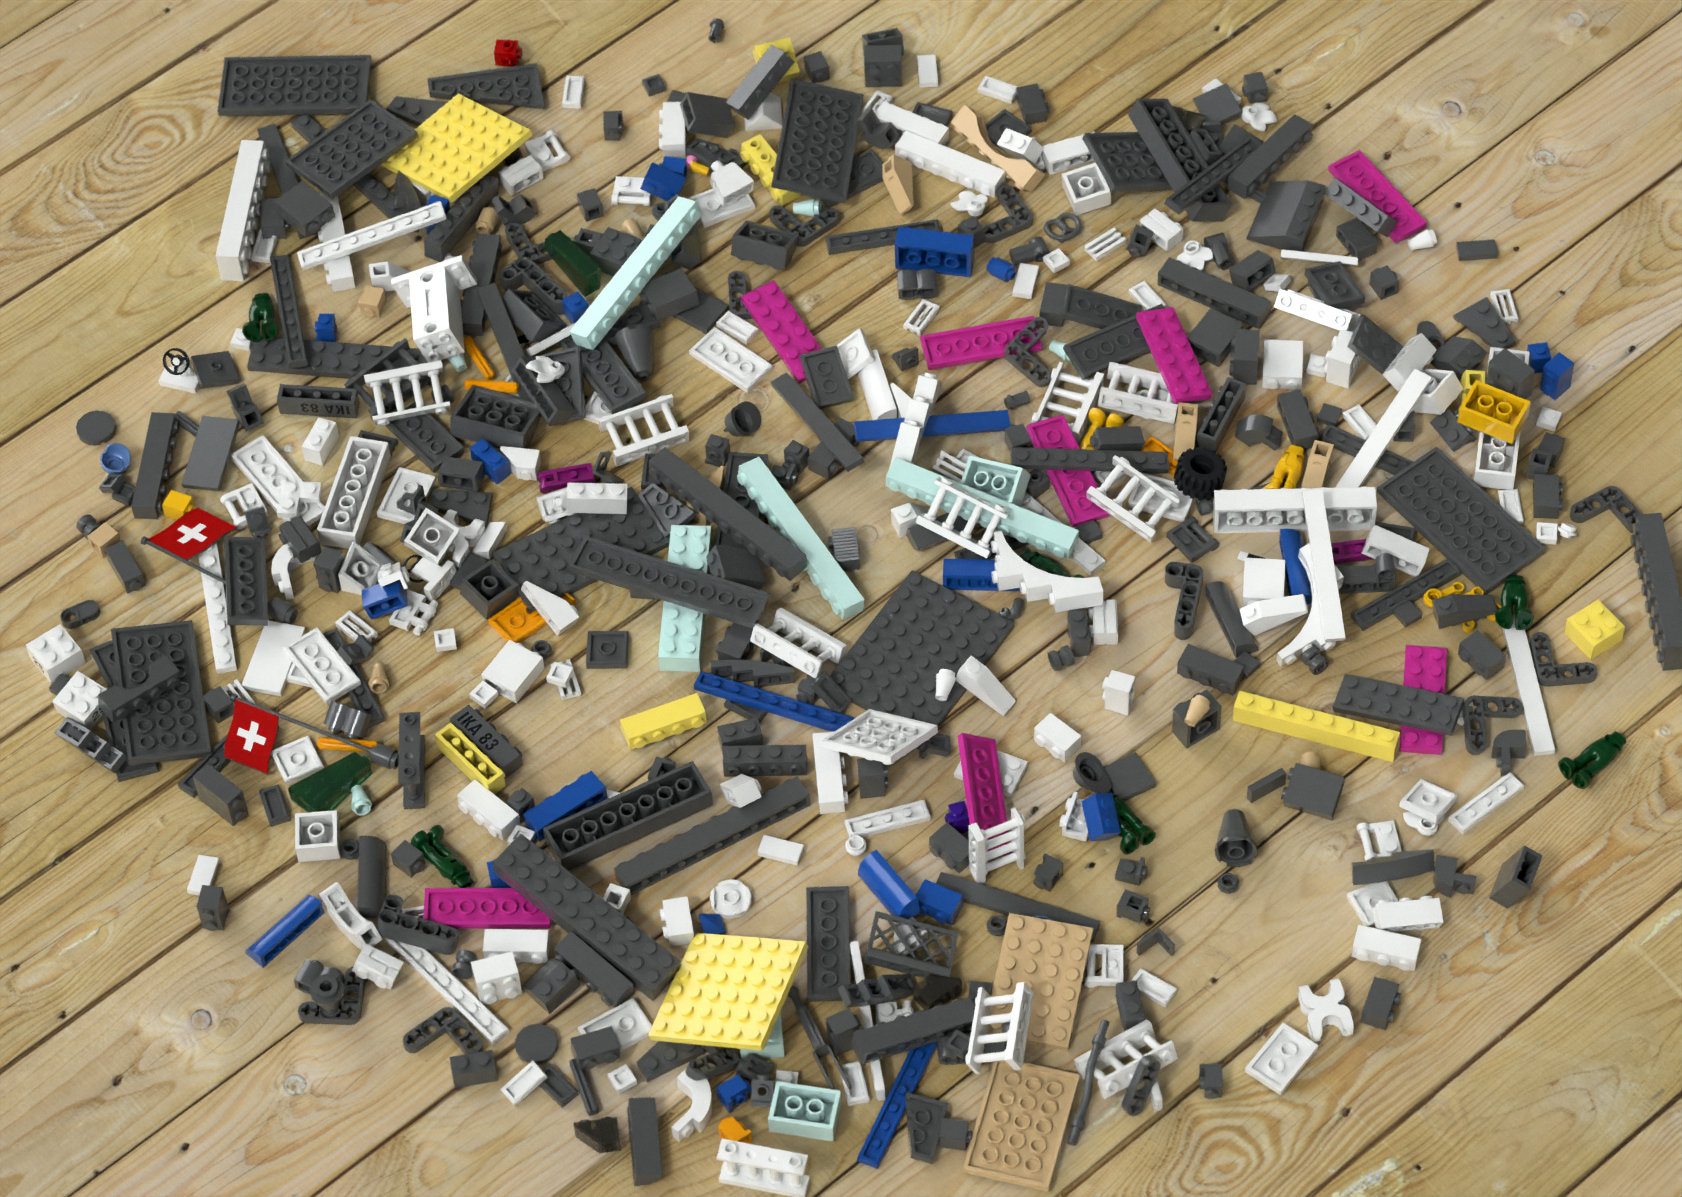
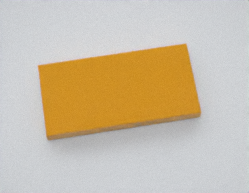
[488,593,576,643]

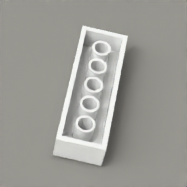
[317,436,391,549]

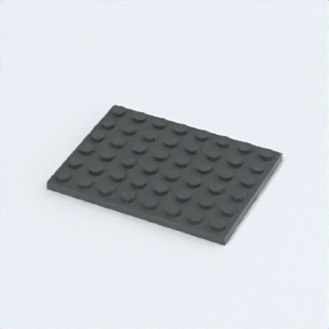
[830,570,1014,727]

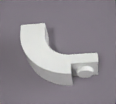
[271,544,316,600]
[319,882,383,950]
[672,1069,713,1142]

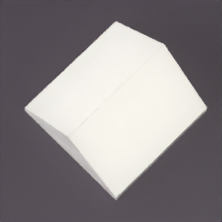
[745,92,783,131]
[338,542,383,595]

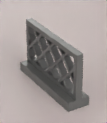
[863,911,958,984]

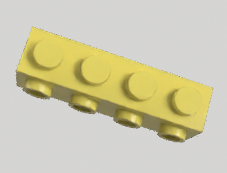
[740,134,801,206]
[620,693,707,750]
[435,723,506,795]

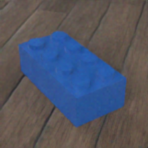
[894,227,974,278]

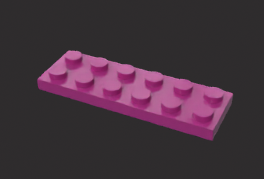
[1328,150,1427,244]
[741,281,822,384]
[1136,307,1212,404]
[920,316,1042,370]
[1026,414,1109,528]
[1400,645,1447,755]
[957,733,1012,855]
[423,888,551,929]

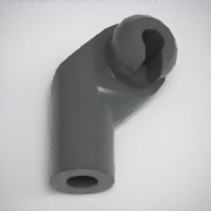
[999,598,1024,621]

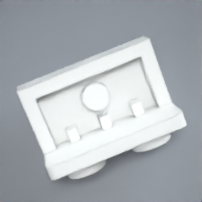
[536,487,576,524]
[377,562,410,590]
[1059,791,1089,842]

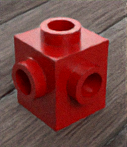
[494,39,522,66]

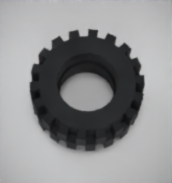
[1174,447,1227,500]

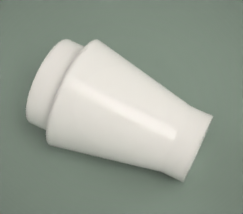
[1407,229,1437,251]
[935,669,956,701]

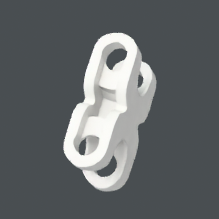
[443,509,485,568]
[1298,979,1354,1042]

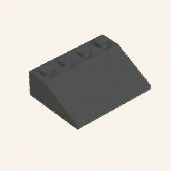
[1247,180,1326,252]
[450,385,542,449]

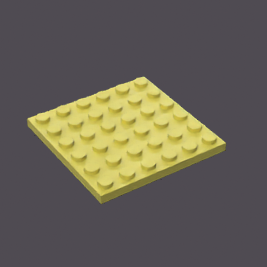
[380,94,533,203]
[648,933,808,1051]

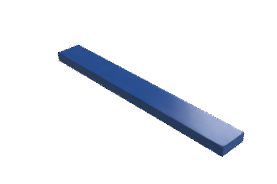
[854,410,1011,442]
[694,671,855,732]
[857,1042,937,1169]

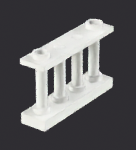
[1274,289,1362,332]
[364,360,451,426]
[1031,362,1104,445]
[1098,362,1178,424]
[599,394,689,467]
[1086,455,1180,543]
[915,477,1011,558]
[750,608,847,679]
[968,808,1026,885]
[965,982,1034,1074]
[1074,1019,1178,1100]
[716,1139,810,1197]

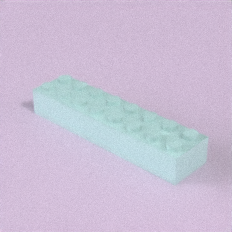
[658,525,712,672]

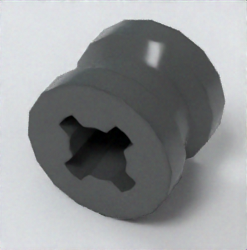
[431,385,454,404]

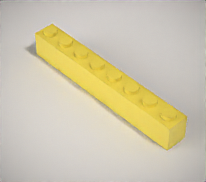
[1233,691,1400,762]

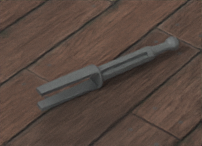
[787,986,853,1090]

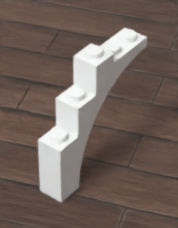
[889,372,944,469]
[991,531,1103,613]
[1276,544,1344,667]

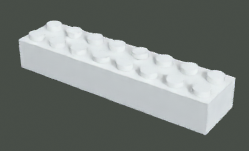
[216,140,271,281]
[1474,347,1530,490]
[1213,486,1377,533]

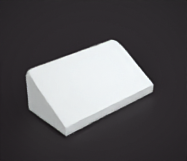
[472,522,507,560]

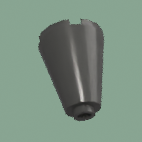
[615,324,654,381]
[1215,809,1257,867]

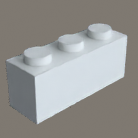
[659,102,686,157]
[1041,132,1095,175]
[1382,333,1437,391]
[567,483,627,514]
[1362,525,1430,577]
[457,779,521,841]
[1373,896,1443,932]
[1352,925,1421,971]
[483,929,550,964]

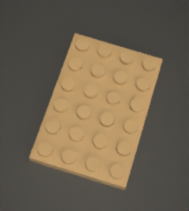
[986,913,1093,1050]
[963,1060,1080,1192]

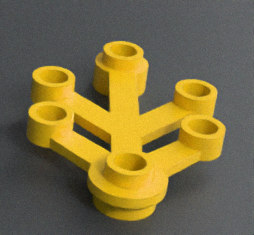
[1423,582,1501,633]

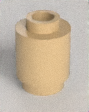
[476,207,500,234]

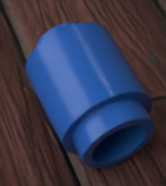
[986,257,1016,282]

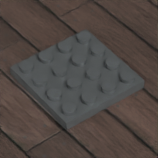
[1082,132,1173,192]

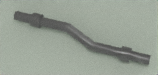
[1067,1020,1110,1146]

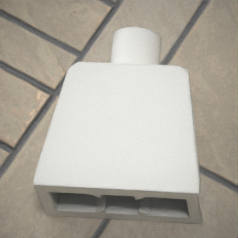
[711,160,754,207]

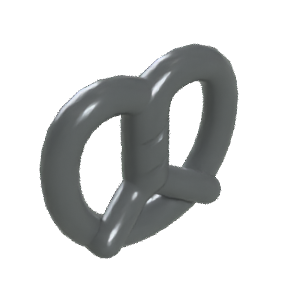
[1044,213,1082,243]

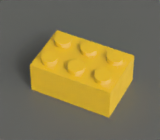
[1458,380,1531,444]

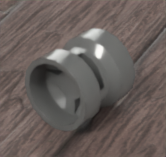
[76,514,101,540]
[1048,645,1075,671]
[1300,646,1329,675]
[452,950,478,979]

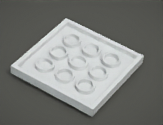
[822,709,938,765]

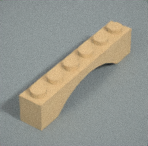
[951,104,1045,192]

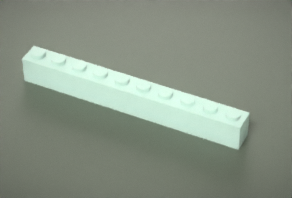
[569,196,702,350]
[737,457,865,621]
[885,458,1079,559]

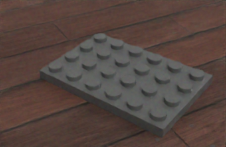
[285,99,419,199]

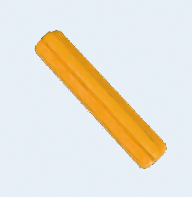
[464,336,495,380]
[464,379,520,393]
[318,737,378,752]

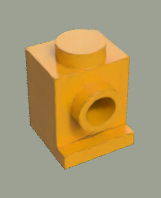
[718,1116,752,1144]

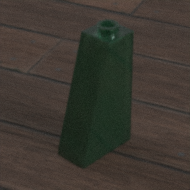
[545,230,601,297]
[288,752,372,813]

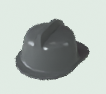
[724,401,761,437]
[1073,752,1111,793]

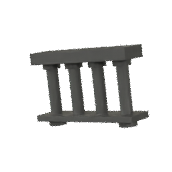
[344,338,431,421]
[398,712,425,809]

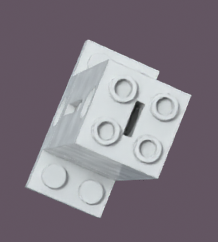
[391,255,477,362]

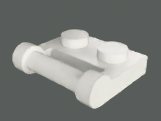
[524,130,570,172]
[612,176,652,207]
[220,483,268,530]
[1356,820,1402,861]
[1085,944,1123,988]

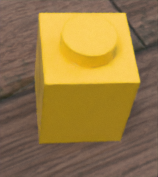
[162,490,195,520]

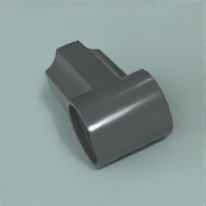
[1204,232,1234,270]
[1009,236,1050,265]

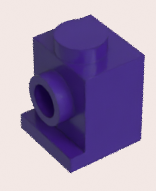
[945,801,970,834]

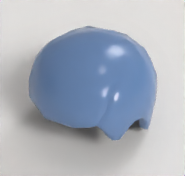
[100,443,131,474]

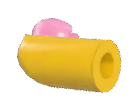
[687,155,709,176]

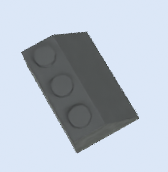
[731,220,799,270]
[502,289,567,343]

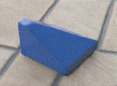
[699,914,726,935]

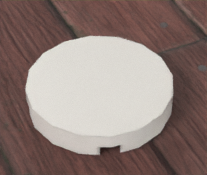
[710,879,752,919]

